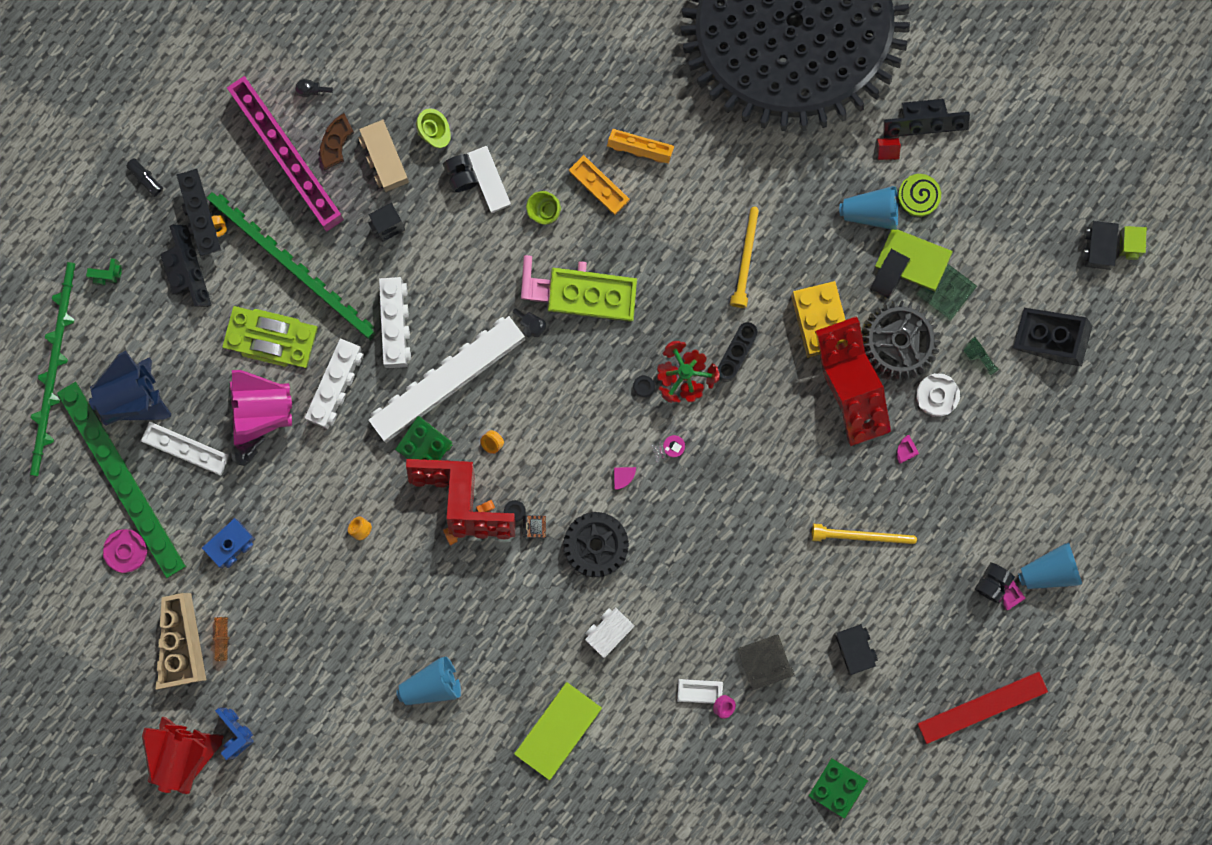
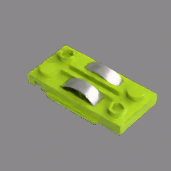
[222,306,318,369]

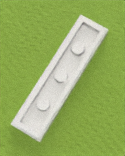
[141,421,230,476]

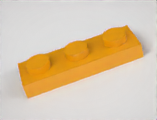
[607,129,674,164]
[569,155,630,216]

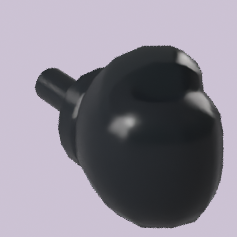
[295,79,333,97]
[513,308,546,338]
[231,436,265,466]

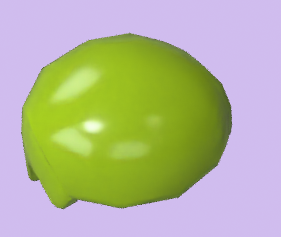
[526,191,561,225]

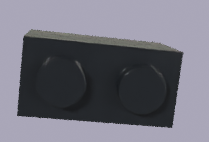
[1082,221,1119,270]
[834,624,878,675]

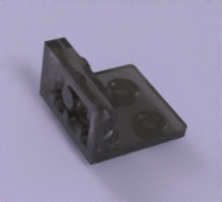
[737,635,795,691]

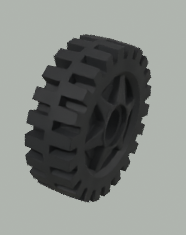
[564,512,629,578]

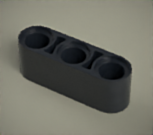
[718,322,758,382]

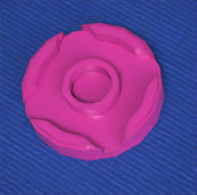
[103,529,148,573]

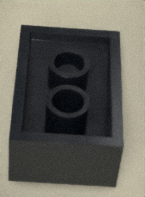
[1013,308,1093,367]

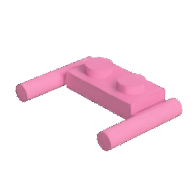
[521,255,587,303]

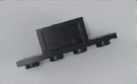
[883,99,970,138]
[176,169,222,257]
[160,224,212,307]

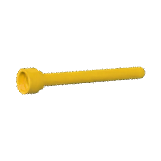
[730,206,759,308]
[811,523,917,544]

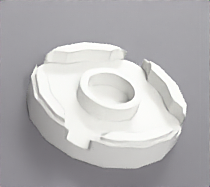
[916,374,960,417]

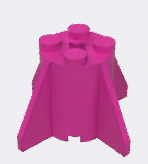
[230,370,292,445]

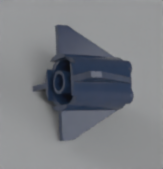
[89,351,171,426]

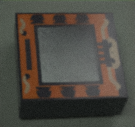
[523,515,546,538]

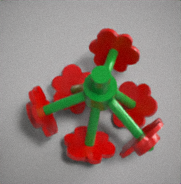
[657,341,720,403]

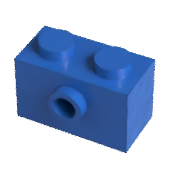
[202,518,255,569]

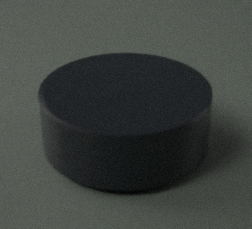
[633,375,655,398]
[504,500,526,522]

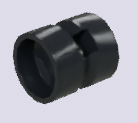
[443,154,479,193]
[975,562,1015,604]

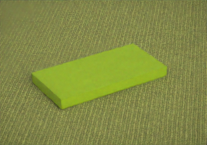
[547,267,637,322]
[514,682,602,780]

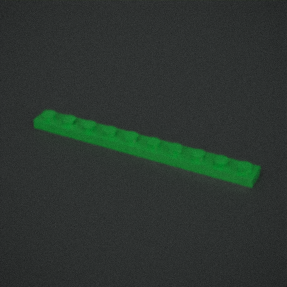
[207,192,376,341]
[57,381,187,578]

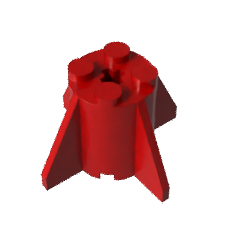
[142,717,224,794]

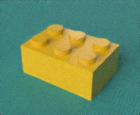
[791,281,845,358]

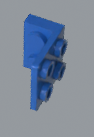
[215,708,254,760]

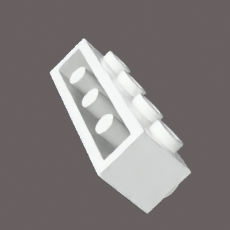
[379,277,411,368]
[305,338,364,430]

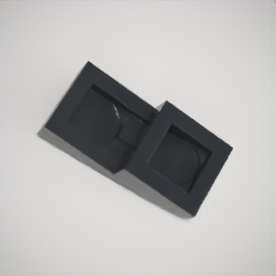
[870,248,911,299]

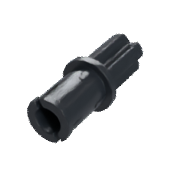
[126,158,163,197]

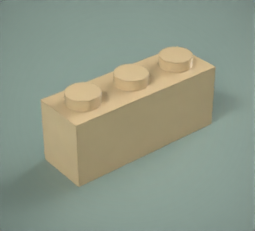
[358,120,409,192]

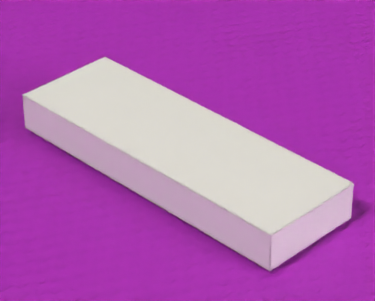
[467,146,511,213]

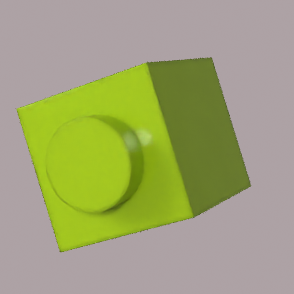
[1119,226,1147,260]

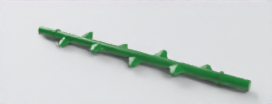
[30,262,76,476]

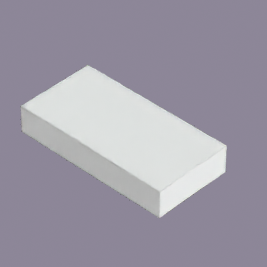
[677,679,723,704]

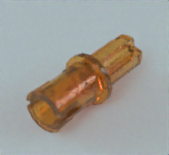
[212,617,230,661]

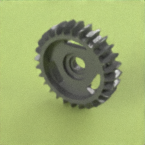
[861,301,941,381]

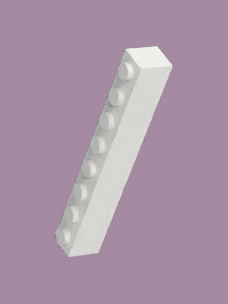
[369,316,525,443]

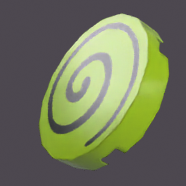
[898,174,941,217]

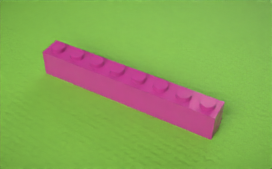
[227,76,344,232]

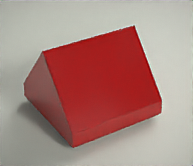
[877,138,901,160]

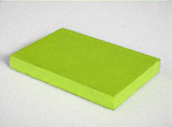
[875,229,953,292]

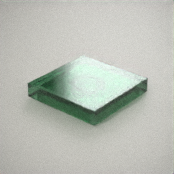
[916,264,977,321]

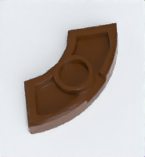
[320,113,354,170]

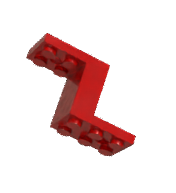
[815,316,891,446]
[406,459,516,540]

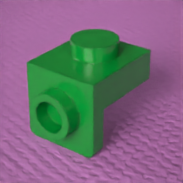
[86,258,122,286]

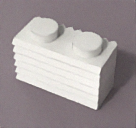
[585,607,635,658]

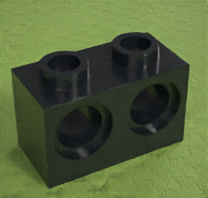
[368,202,405,242]

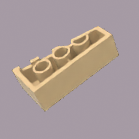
[156,593,206,690]

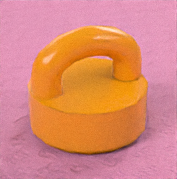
[212,215,227,237]
[480,430,504,454]
[348,516,372,540]

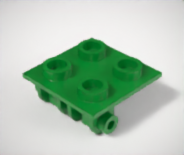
[395,416,453,460]
[808,758,868,819]

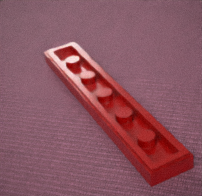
[917,672,1048,744]

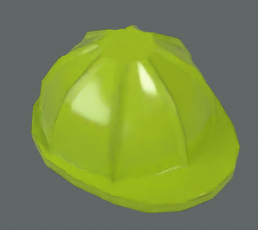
[415,108,451,148]

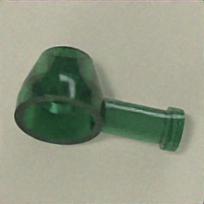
[963,337,999,375]

